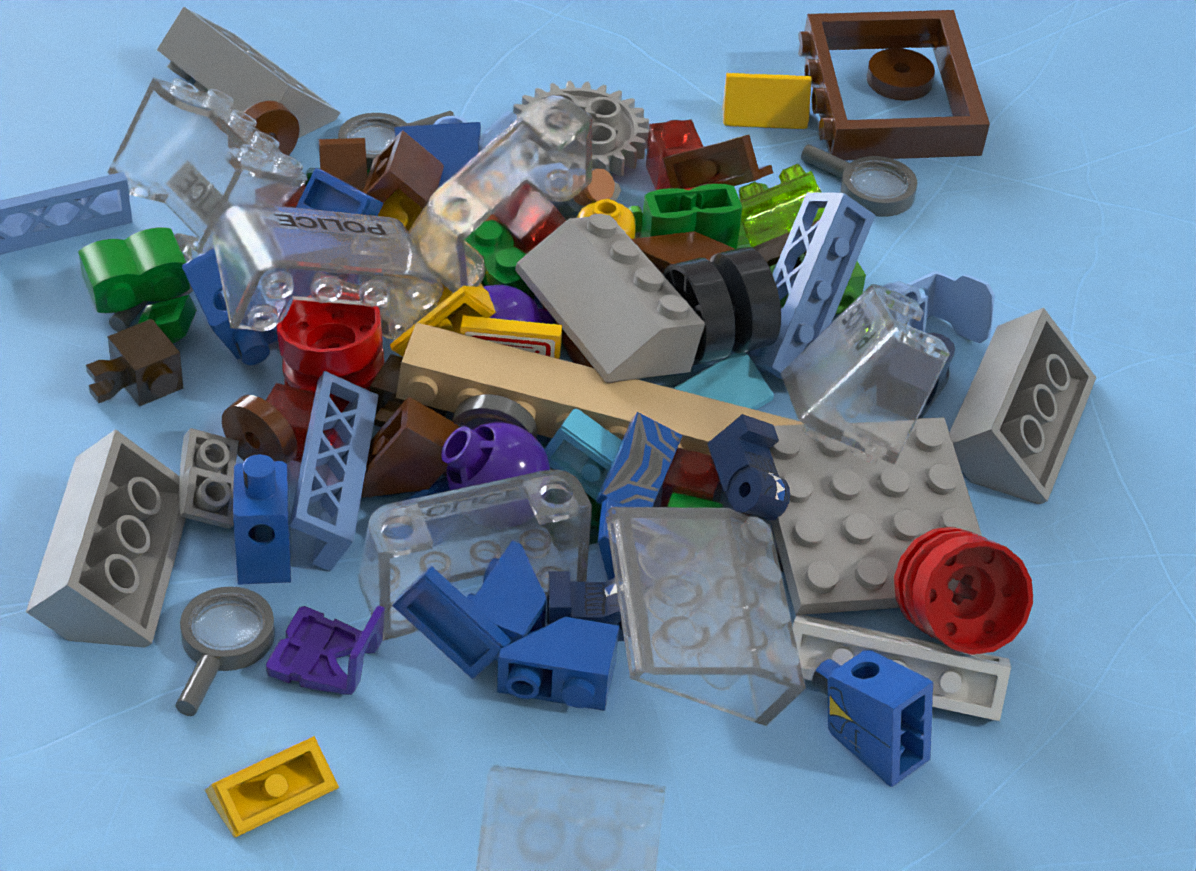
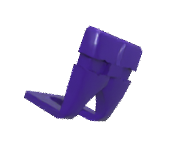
[266,605,385,695]

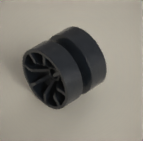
[663,247,781,365]

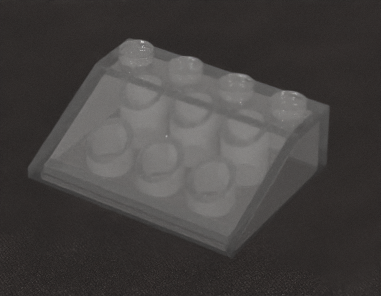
[605,507,806,726]

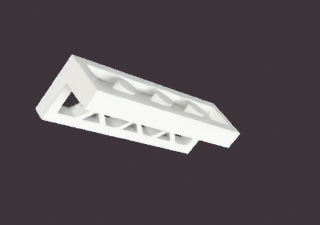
[783,615,1011,721]

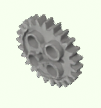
[513,81,650,176]

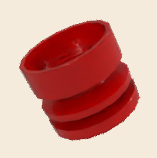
[277,287,385,415]
[894,526,1033,655]

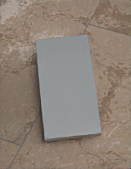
[179,428,239,529]

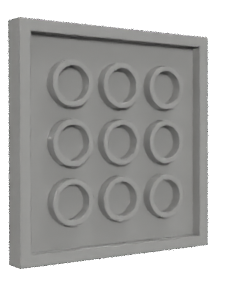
[770,417,982,615]

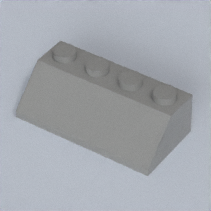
[157,7,341,138]
[515,214,705,383]
[949,308,1096,504]
[26,429,186,648]

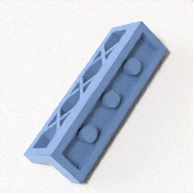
[0,172,133,255]
[746,192,876,388]
[289,371,378,571]

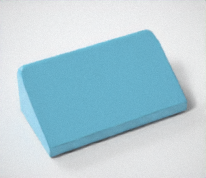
[674,352,774,410]
[544,408,622,500]

